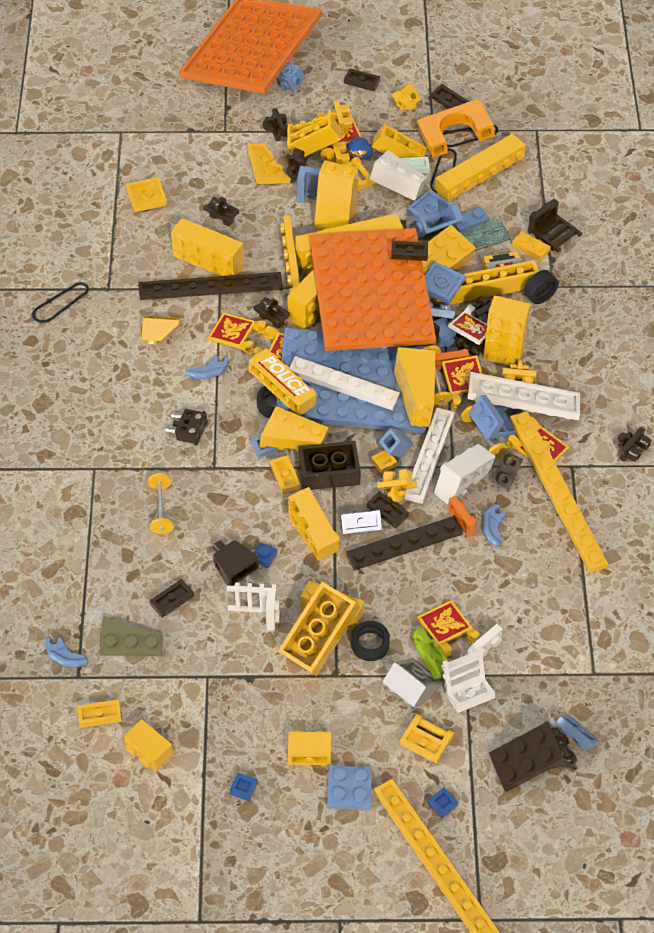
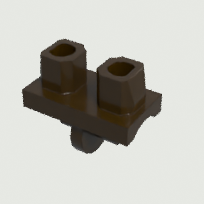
[262,108,288,141]
[285,148,308,179]
[204,197,239,226]
[254,296,290,329]
[474,296,492,324]
[455,332,486,356]
[617,427,652,462]
[492,451,523,490]

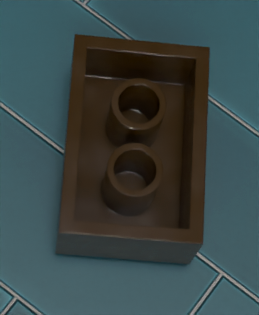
[298,441,361,490]

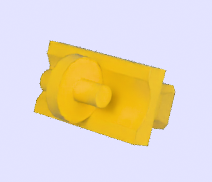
[325,100,352,134]
[320,142,350,164]
[502,359,536,384]
[377,470,417,502]

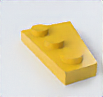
[247,143,291,184]

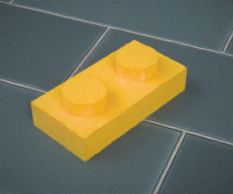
[511,231,551,262]
[270,455,301,494]
[77,699,122,728]

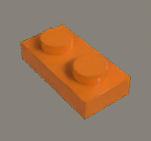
[435,349,469,370]
[448,496,477,538]

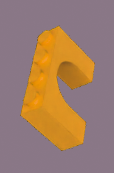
[417,99,495,158]

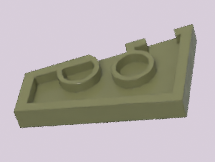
[100,616,163,657]

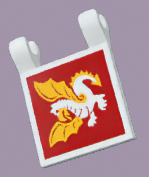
[448,304,487,345]

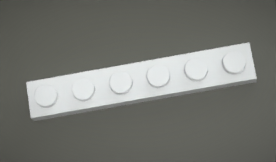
[289,356,400,411]
[404,408,455,504]

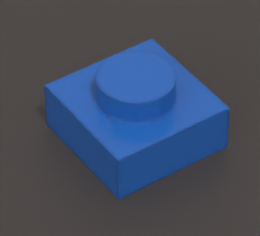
[254,542,278,568]
[230,773,258,801]
[428,787,459,819]

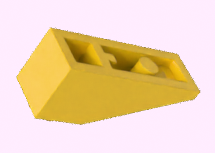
[371,124,427,158]

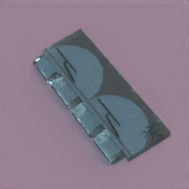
[458,219,511,252]

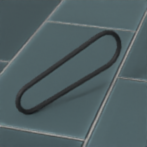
[442,124,499,147]
[430,148,457,193]
[32,282,89,323]

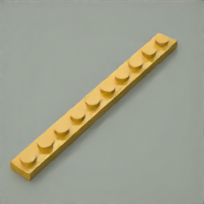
[509,411,608,574]
[374,779,500,933]

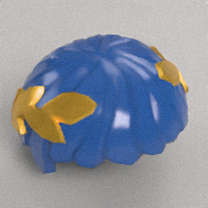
[346,137,373,160]

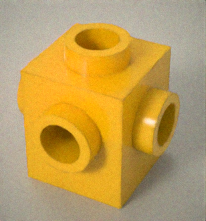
[391,83,421,111]

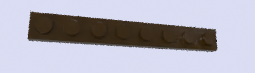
[139,272,283,300]

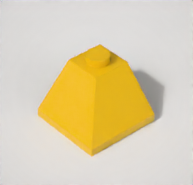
[142,315,184,344]

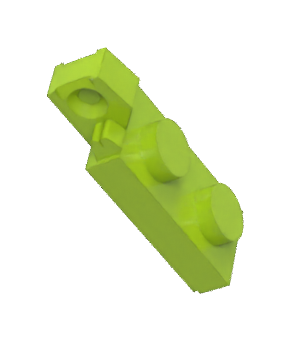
[412,628,448,679]

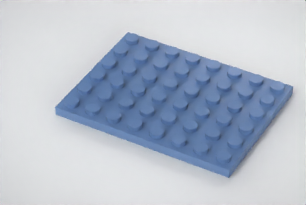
[277,328,430,434]

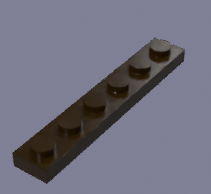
[346,516,463,571]

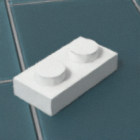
[468,624,503,658]

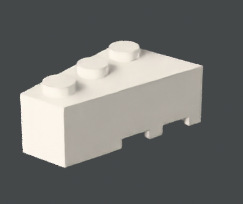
[370,150,427,201]
[434,444,496,504]

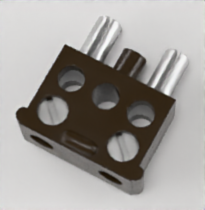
[165,409,208,446]

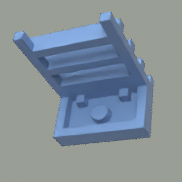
[469,395,517,441]

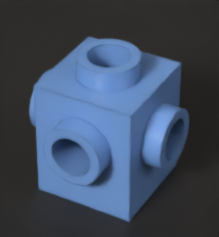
[277,63,306,92]

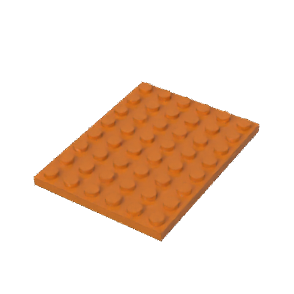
[179,0,323,94]
[310,228,436,351]

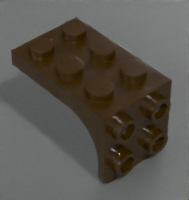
[489,721,578,792]

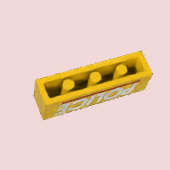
[249,348,317,416]

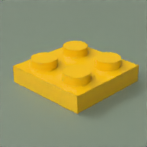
[125,177,167,212]

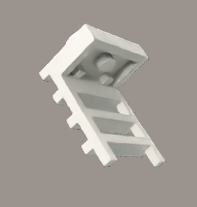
[227,583,280,630]
[441,647,495,713]

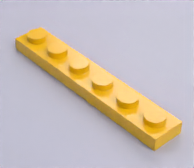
[280,215,300,294]

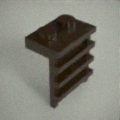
[528,199,583,253]

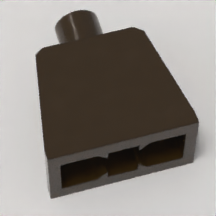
[212,540,259,586]

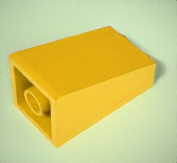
[314,160,358,230]
[394,347,435,427]

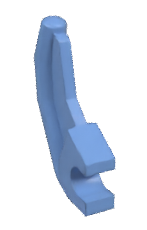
[186,356,229,379]
[482,504,505,547]
[45,637,88,668]

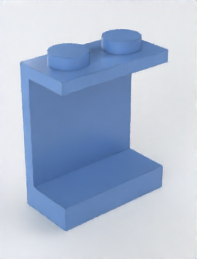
[410,204,464,240]

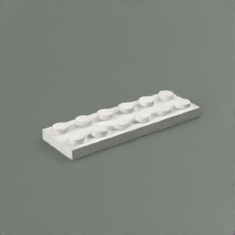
[467,372,580,420]

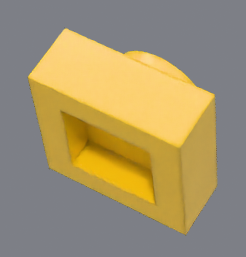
[371,450,397,474]

